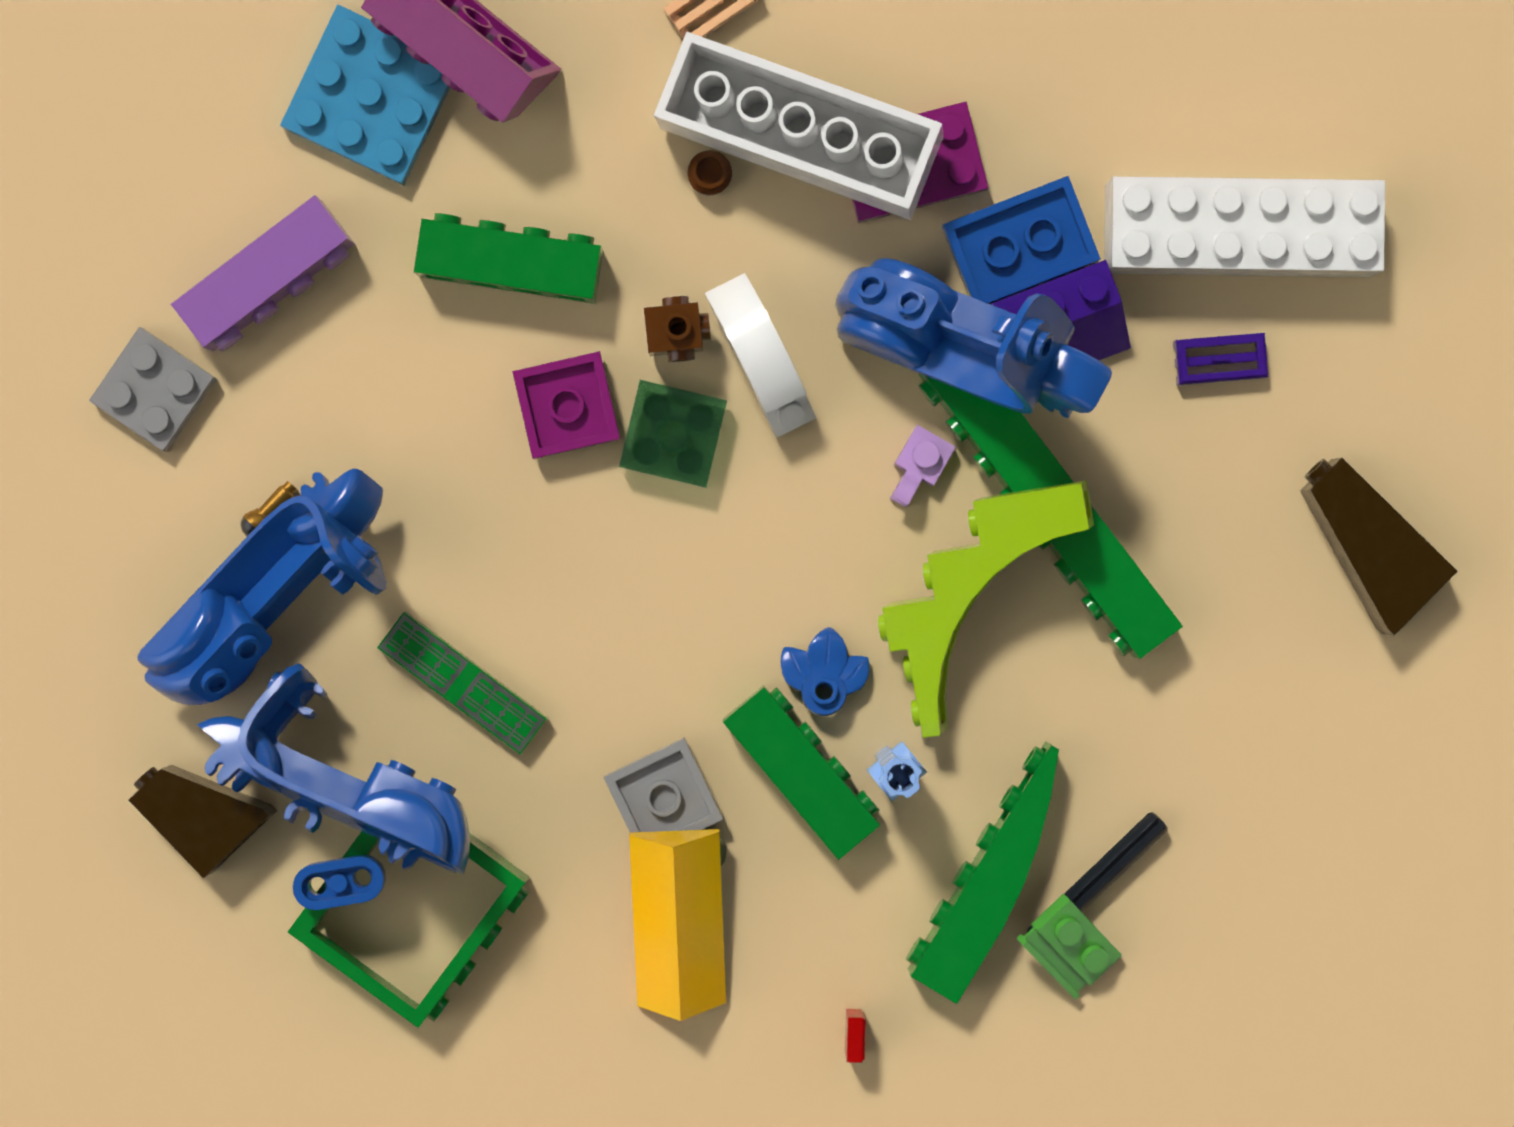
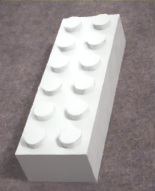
[654,31,944,220]
[1104,176,1385,277]

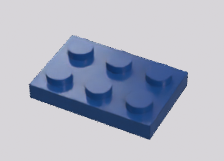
[942,176,1101,304]

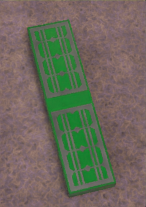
[377,612,548,754]

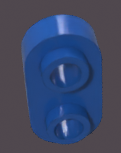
[293,855,386,910]

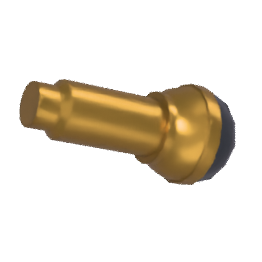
[241,481,298,537]

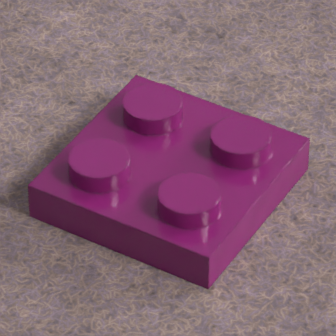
[512,351,621,459]

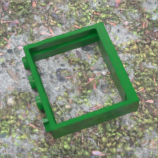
[288,831,529,1028]

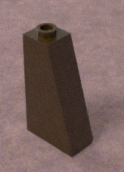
[1300,457,1458,636]

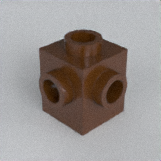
[644,296,711,362]

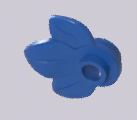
[781,627,869,716]

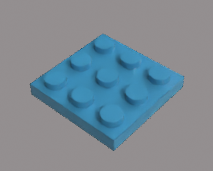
[280,4,450,186]

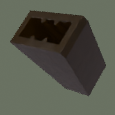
[128,765,277,878]

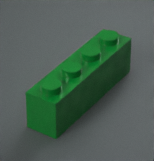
[414,213,603,304]
[723,685,880,860]

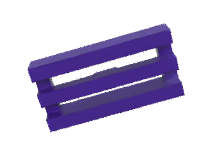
[1173,333,1268,386]

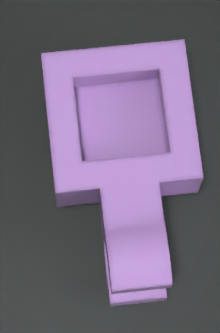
[890,425,956,507]

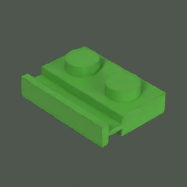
[1017,893,1122,1000]

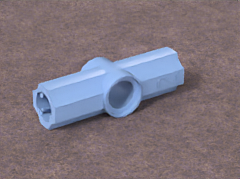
[867,741,928,801]

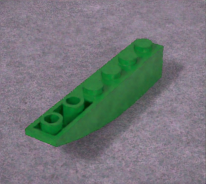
[906,741,1059,1004]

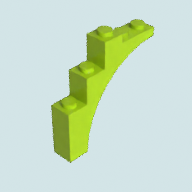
[878,480,1094,738]

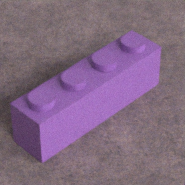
[171,195,355,351]

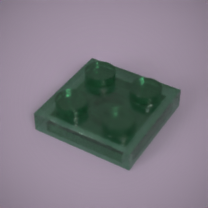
[619,380,727,488]

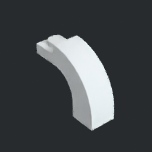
[705,273,816,438]

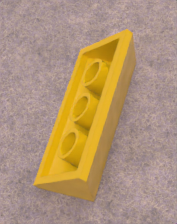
[629,829,726,1021]

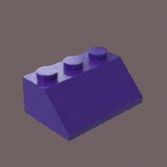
[990,260,1131,361]

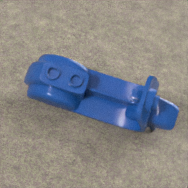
[835,258,1112,418]
[137,469,387,706]
[196,663,470,874]

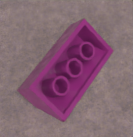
[361,0,561,123]

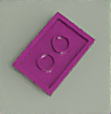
[852,101,988,223]

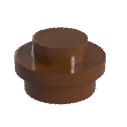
[687,150,732,196]

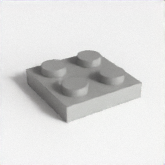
[89,327,217,452]
[603,737,723,832]

